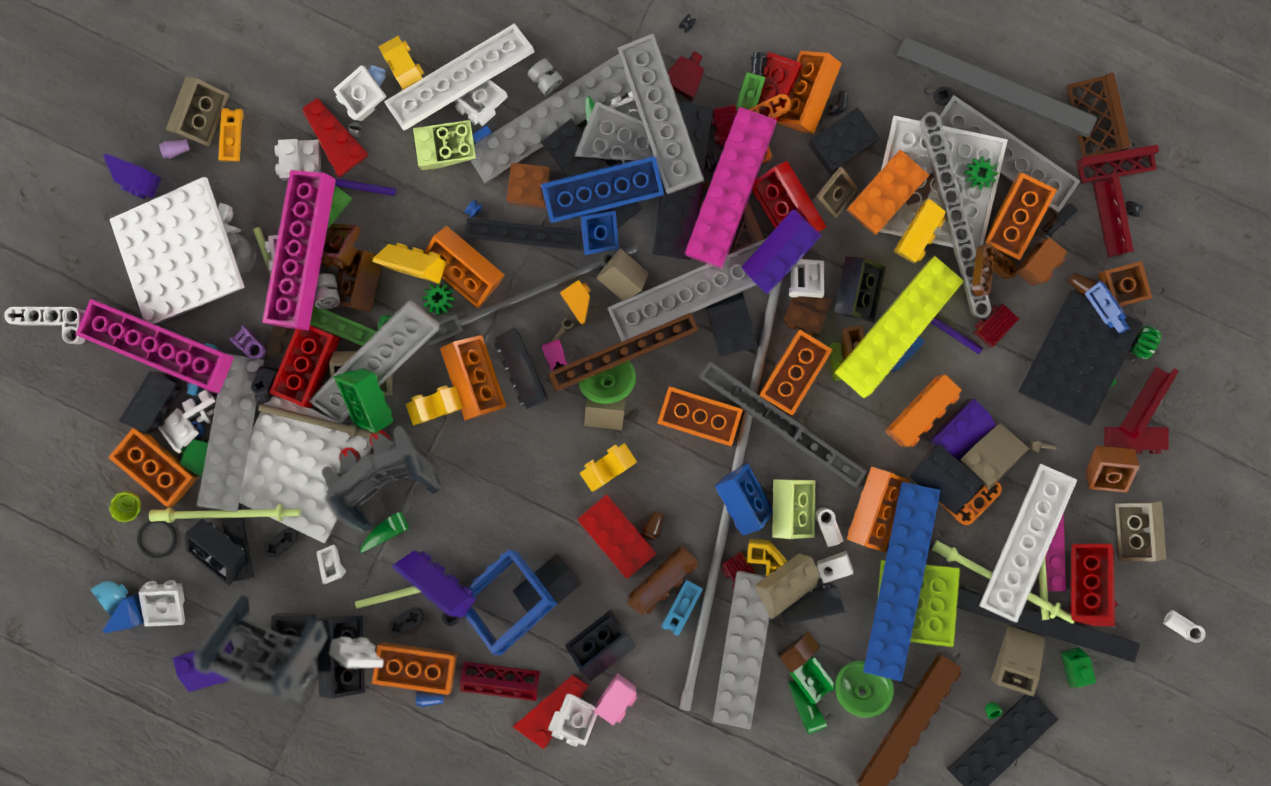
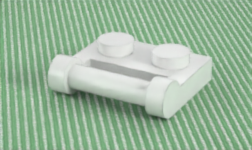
[789,259,824,298]

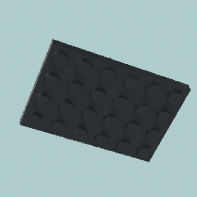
[1018,291,1143,426]

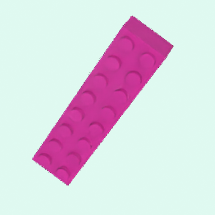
[685,107,776,269]
[262,170,336,331]
[75,299,234,393]

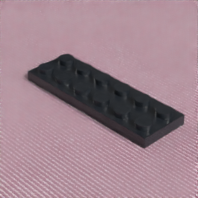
[541,118,642,229]
[947,694,1059,786]

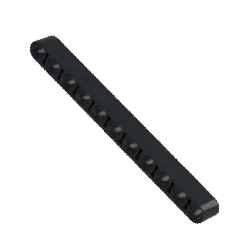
[957,588,1140,663]

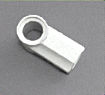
[815,507,844,547]
[1163,610,1205,643]

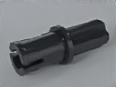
[1042,203,1077,237]

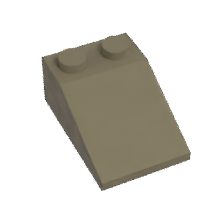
[960,423,1029,490]

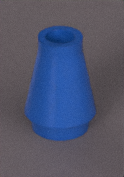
[416,690,443,708]

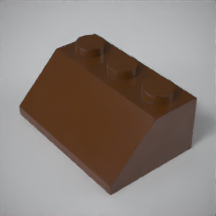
[336,250,382,312]

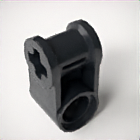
[251,366,279,404]

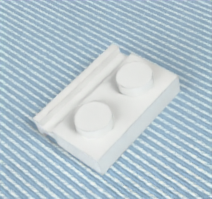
[158,408,199,453]

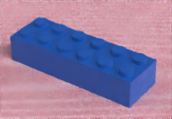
[541,156,664,223]

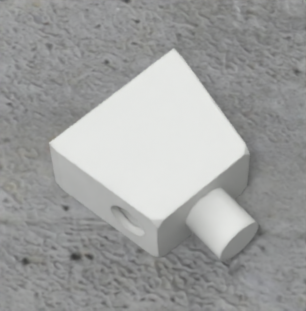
[817,550,853,583]

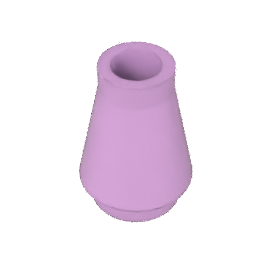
[159,139,190,159]

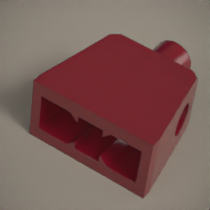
[668,51,704,102]

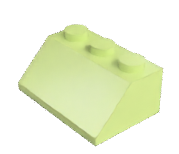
[772,479,816,539]

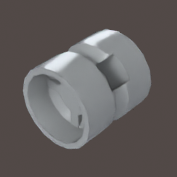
[527,58,563,96]
[314,273,340,309]

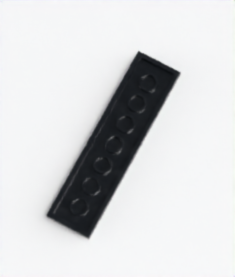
[652,101,713,260]

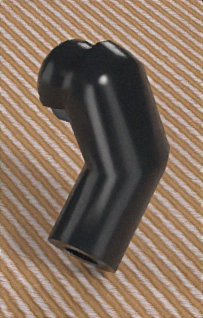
[827,91,849,116]

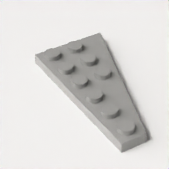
[574,102,654,161]

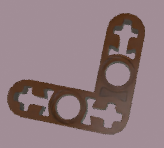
[972,243,1017,297]

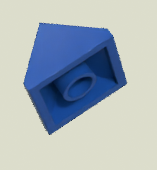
[581,210,619,255]
[102,594,144,634]

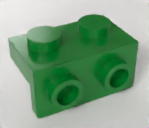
[790,657,835,704]

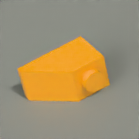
[560,280,591,326]

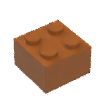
[506,163,551,209]
[1016,238,1067,286]
[1097,261,1152,307]
[1085,446,1139,493]

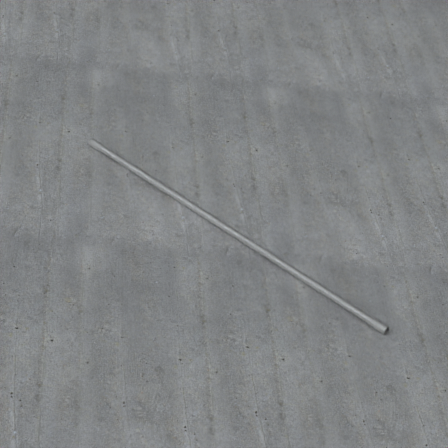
[679,186,804,711]

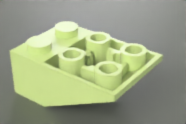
[413,120,476,170]

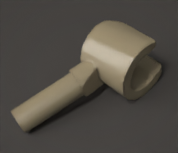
[552,318,573,341]
[1028,440,1057,453]

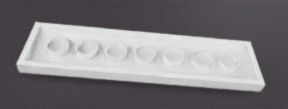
[384,23,534,131]
[979,464,1077,623]

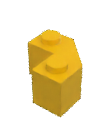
[378,36,424,90]
[405,385,463,426]
[580,443,637,492]
[747,538,787,576]

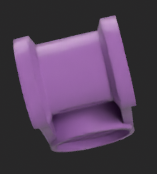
[230,325,267,359]

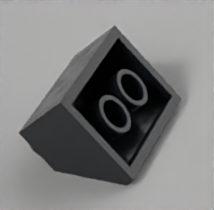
[833,256,886,323]
[119,371,182,433]
[909,445,984,514]
[185,518,246,586]
[513,554,581,613]
[782,583,845,625]
[565,610,636,681]

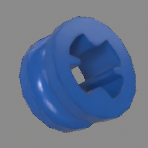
[465,199,483,218]
[191,421,206,438]

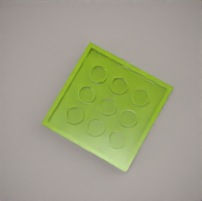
[878,560,960,647]

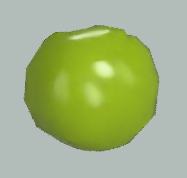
[109,491,142,522]

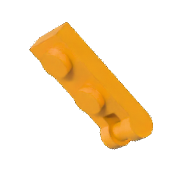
[218,108,244,162]

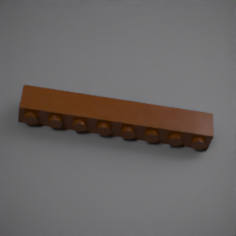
[547,313,698,393]
[856,653,962,786]

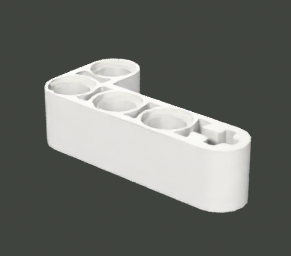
[4,307,86,345]

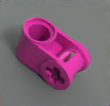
[541,339,568,371]

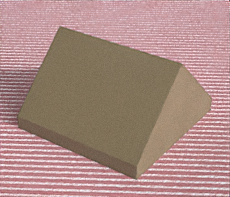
[813,167,859,219]
[596,248,649,301]
[584,397,626,430]

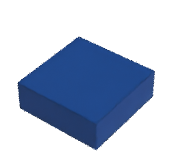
[473,126,492,144]

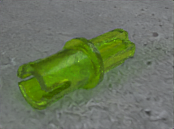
[829,342,844,381]

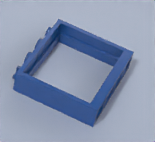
[465,549,557,655]

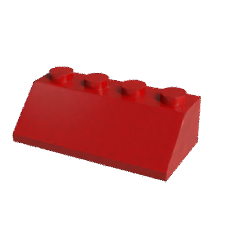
[752,161,827,232]
[269,326,341,409]
[1071,544,1115,626]

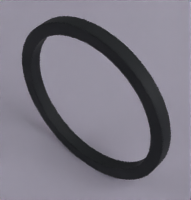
[137,521,176,558]

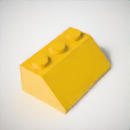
[893,199,946,263]
[372,243,446,284]

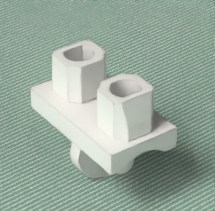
[182,390,217,424]

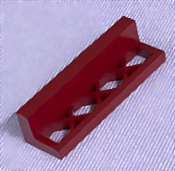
[1076,144,1159,184]
[1093,176,1134,258]
[1118,367,1179,439]
[460,661,540,701]

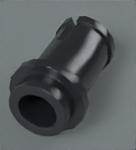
[751,52,766,76]

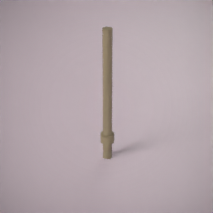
[259,404,373,439]

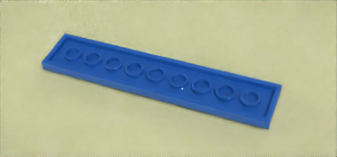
[863,482,941,682]

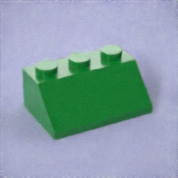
[334,369,394,434]

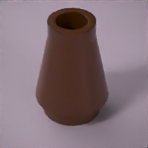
[1067,272,1097,297]
[642,511,665,541]

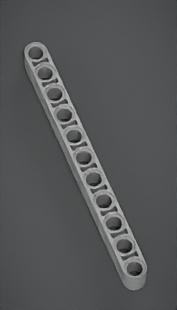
[920,112,991,318]

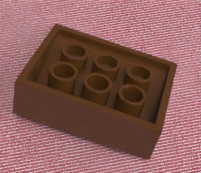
[626,544,699,616]

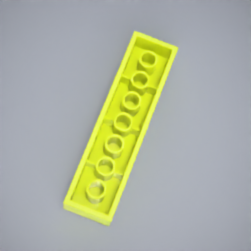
[834,256,964,398]

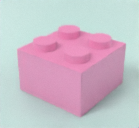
[594,673,637,726]

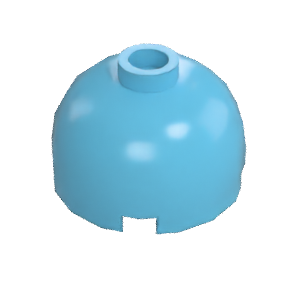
[90,581,129,616]

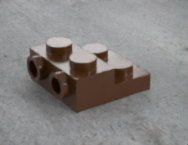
[321,223,361,269]
[782,286,832,337]

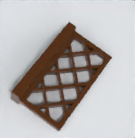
[1066,72,1131,158]
[699,180,765,255]

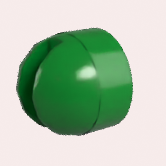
[985,702,1003,719]

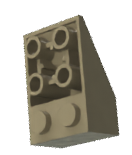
[991,625,1045,696]

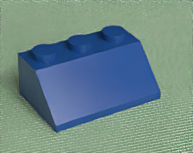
[715,463,773,536]

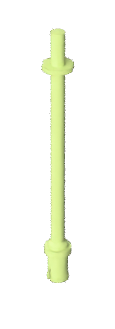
[149,504,301,523]
[931,540,1074,624]

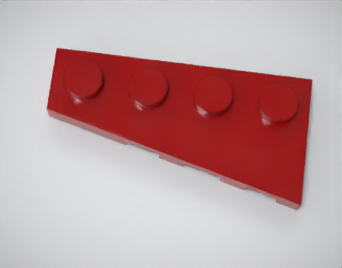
[757,52,803,124]
[302,98,368,179]
[513,674,589,749]

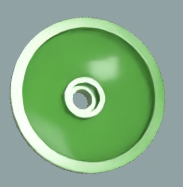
[579,361,636,404]
[835,660,894,718]

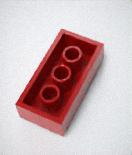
[577,494,656,579]

